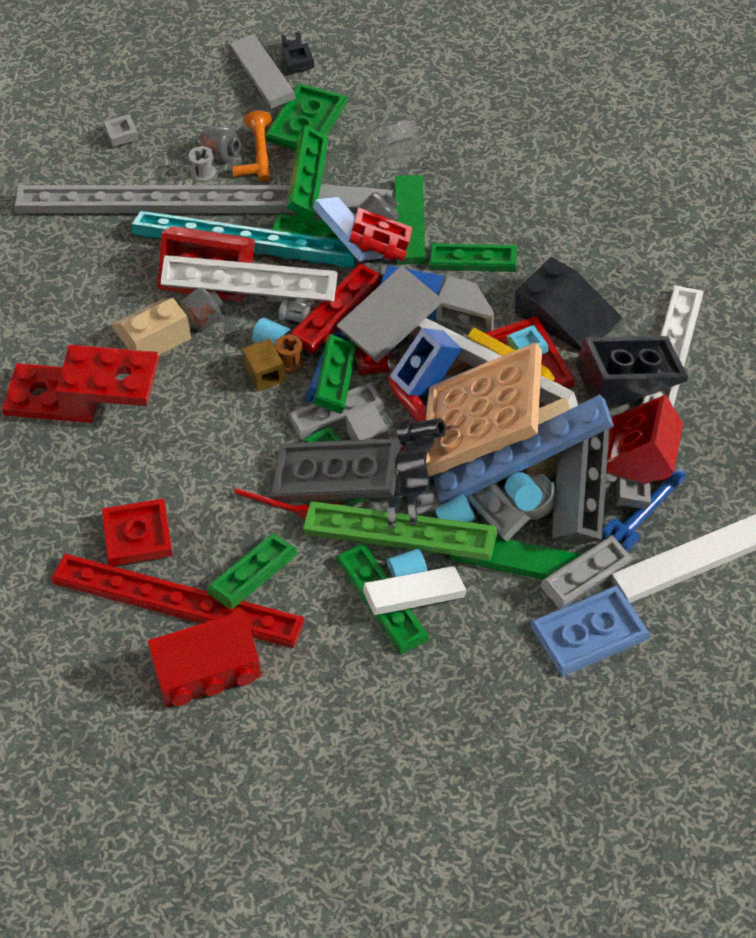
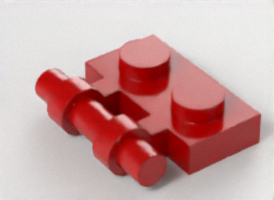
[348,207,412,262]

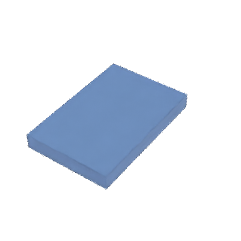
[531,585,650,677]

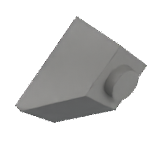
[436,276,494,333]

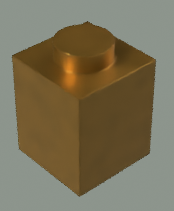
[242,339,285,391]

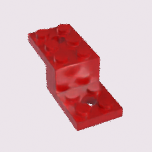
[2,345,159,423]

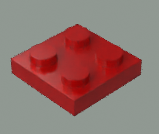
[102,498,173,566]

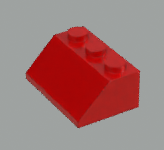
[157,226,255,302]
[606,394,683,484]
[147,610,262,707]

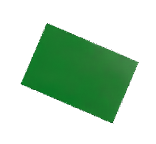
[265,83,348,150]

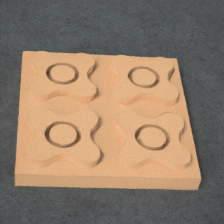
[426,342,542,477]

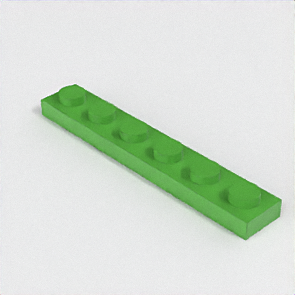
[303,501,497,560]

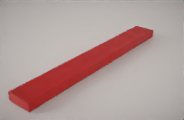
[51,553,305,648]

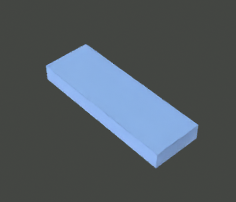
[313,197,382,261]

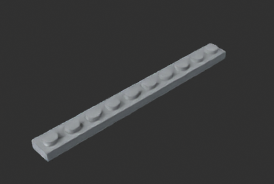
[15,185,294,213]

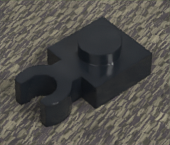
[281,32,314,73]

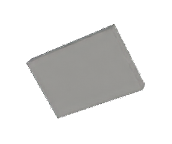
[337,266,443,363]

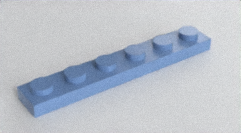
[433,395,614,504]

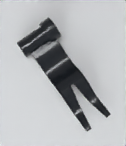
[387,418,446,528]

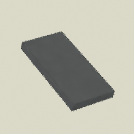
[271,438,401,502]

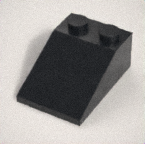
[515,257,622,351]
[575,336,688,406]

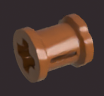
[275,334,304,373]

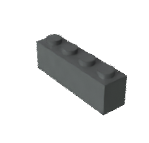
[552,429,609,545]

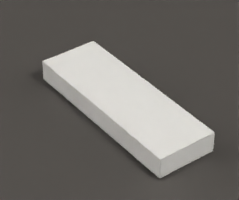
[363,566,466,615]

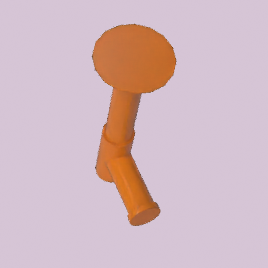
[232,111,272,182]

